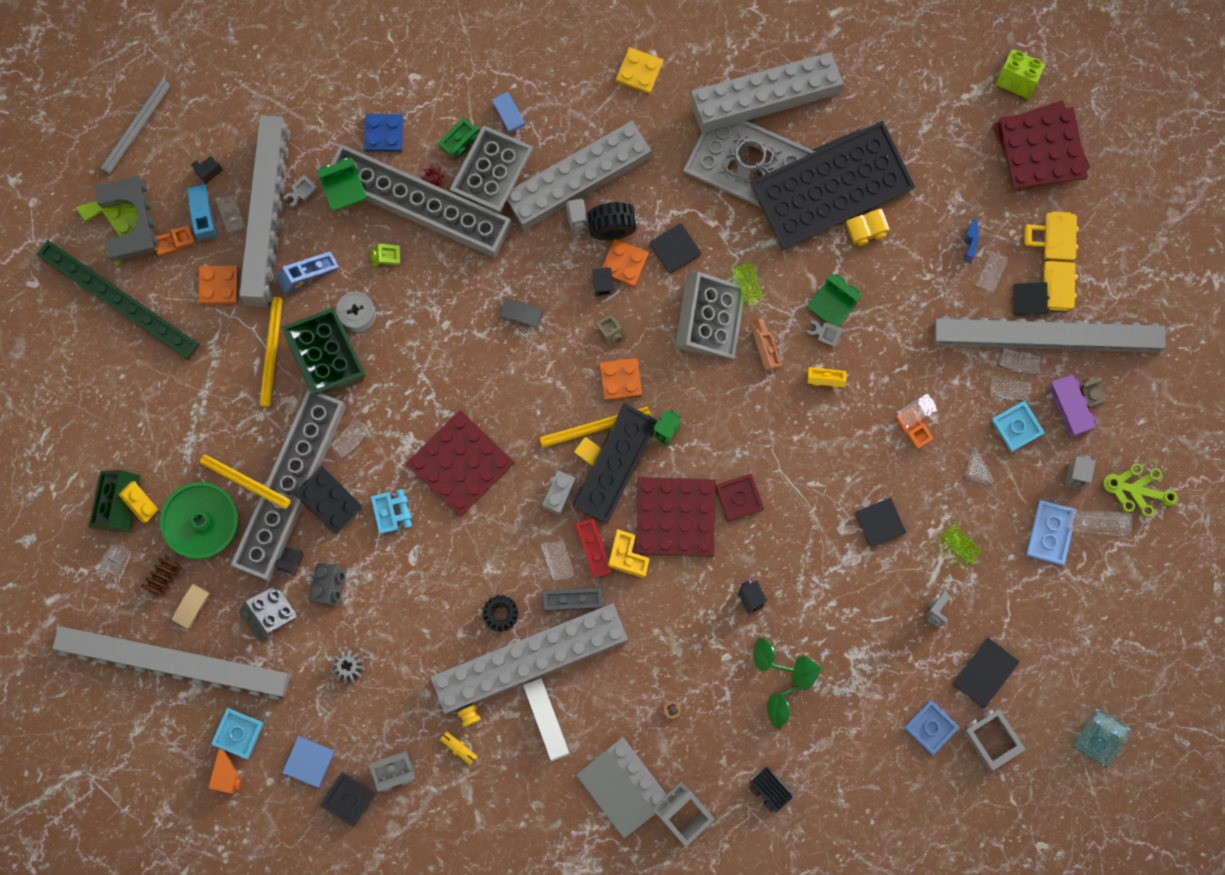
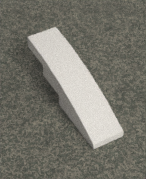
[523,678,570,761]

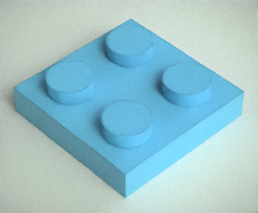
[991,401,1045,453]
[211,708,264,760]

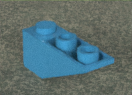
[187,184,217,241]

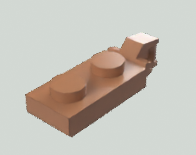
[750,319,782,370]

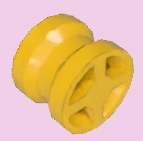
[457,705,481,728]

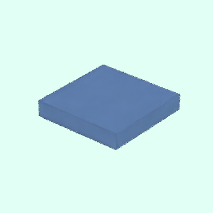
[904,700,960,756]
[282,736,335,788]

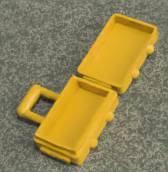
[1024,211,1079,311]

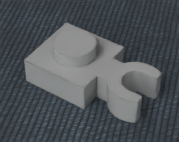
[283,175,318,209]
[807,320,843,347]

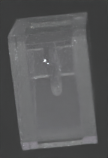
[962,448,995,487]
[99,543,133,585]

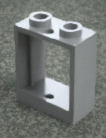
[963,709,1026,772]
[652,782,715,847]

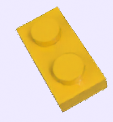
[807,367,847,388]
[118,481,158,523]

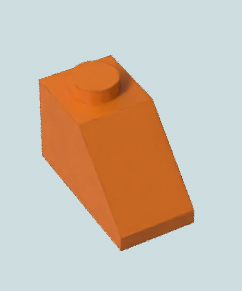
[208,749,241,795]

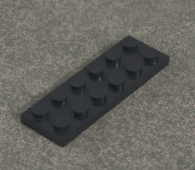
[572,403,658,524]

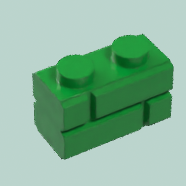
[653,410,681,446]

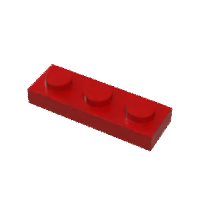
[575,518,612,579]

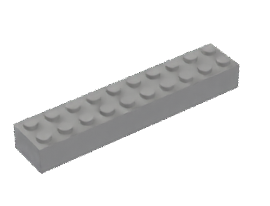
[240,115,291,308]
[330,144,512,258]
[231,388,346,583]
[431,603,628,716]

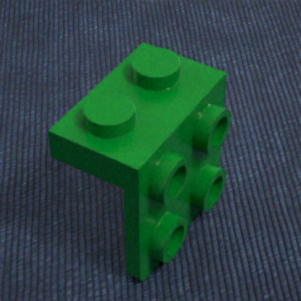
[317,158,367,211]
[808,273,861,327]

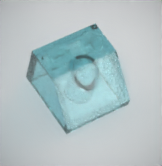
[1073,708,1131,767]

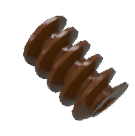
[141,554,182,597]

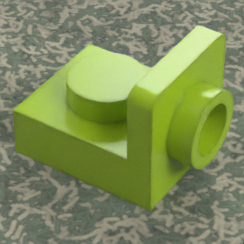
[370,244,400,267]

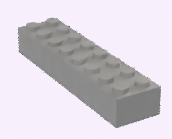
[689,52,844,133]
[505,121,652,231]

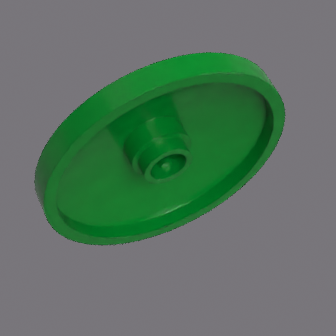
[160,482,239,560]

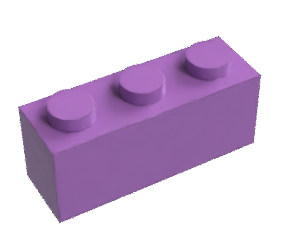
[1048,374,1096,439]

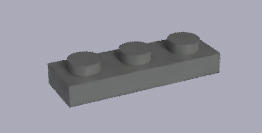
[543,588,602,611]

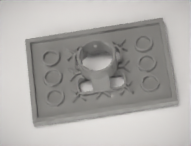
[683,121,816,208]

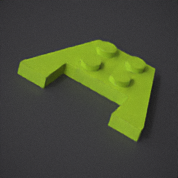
[76,201,151,267]

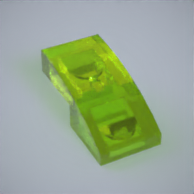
[733,262,764,303]
[939,523,983,565]

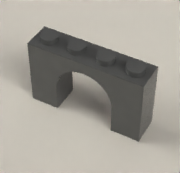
[94,176,159,262]

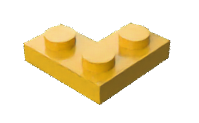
[607,529,650,578]

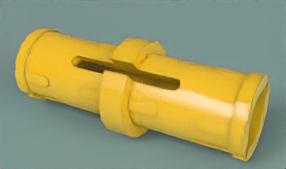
[440,731,478,766]

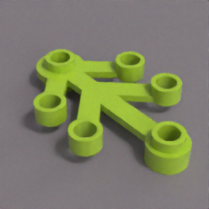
[1103,463,1178,517]

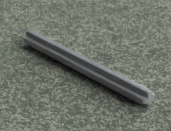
[101,80,170,174]

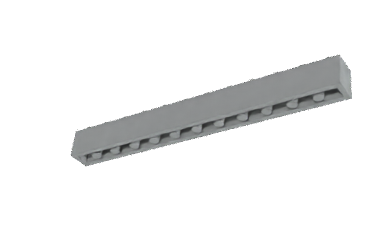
[934,316,1166,353]
[52,626,290,700]

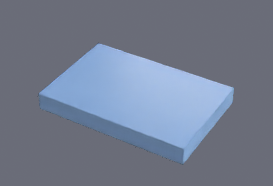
[1025,500,1077,566]

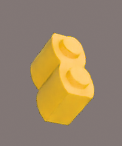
[845,209,890,246]

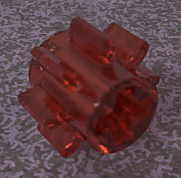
[421,165,445,186]

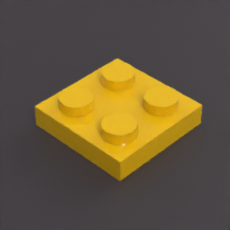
[616,47,664,94]

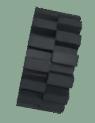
[483,595,518,632]

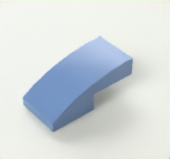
[491,92,526,133]

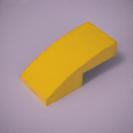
[574,437,601,467]

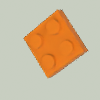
[602,239,649,288]
[198,266,238,304]
[600,358,642,401]

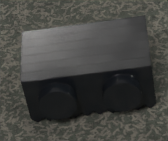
[738,579,767,614]
[749,766,794,812]

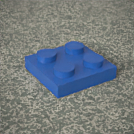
[364,114,403,152]

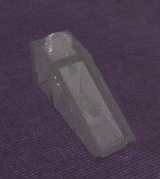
[1067,510,1132,536]

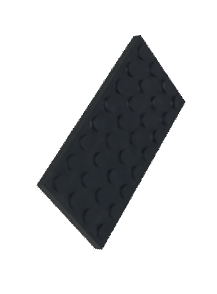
[750,121,916,250]

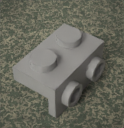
[925,592,951,627]
[369,751,415,792]

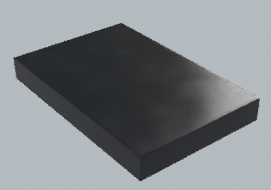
[953,637,1020,708]

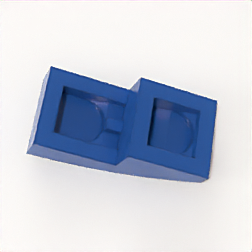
[964,219,979,263]

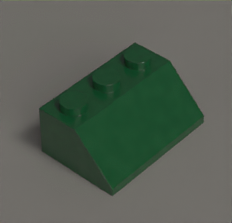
[88,470,140,532]

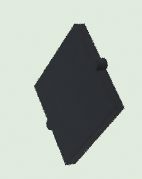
[1012,282,1050,315]

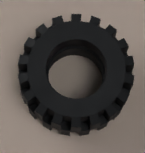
[587,202,637,240]

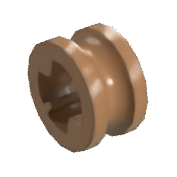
[663,701,681,719]

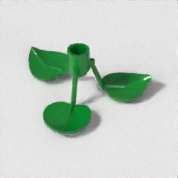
[754,638,823,729]

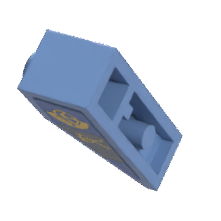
[276,251,339,293]

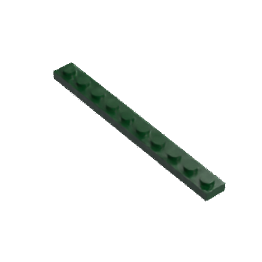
[36,240,199,360]

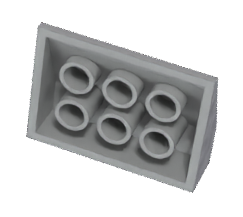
[450,125,534,212]
[675,272,746,360]
[576,738,667,839]

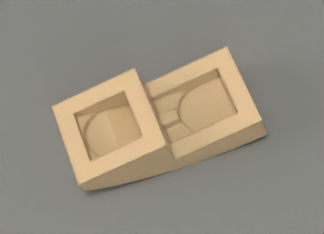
[171,584,210,629]

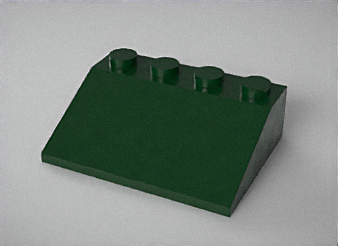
[281,307,365,396]

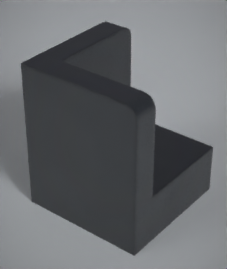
[191,156,223,184]
[592,267,614,297]
[275,547,304,575]

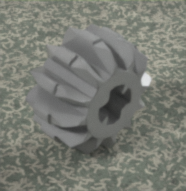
[331,650,365,684]

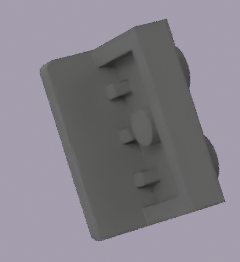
[309,563,346,607]

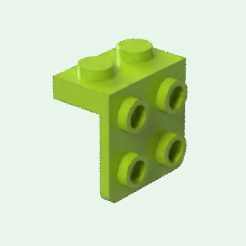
[995,50,1045,100]

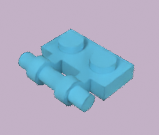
[371,489,412,535]

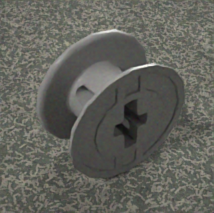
[336,291,376,333]

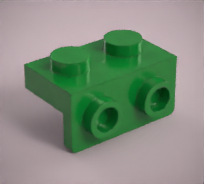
[438,118,480,160]

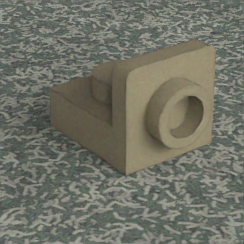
[596,314,626,348]
[1080,377,1107,408]

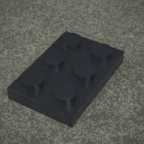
[294,466,362,534]

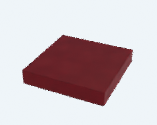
[715,473,764,522]

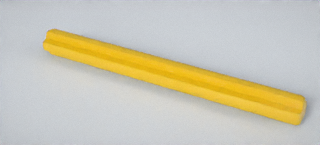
[259,297,283,407]
[540,407,651,447]
[200,454,290,509]

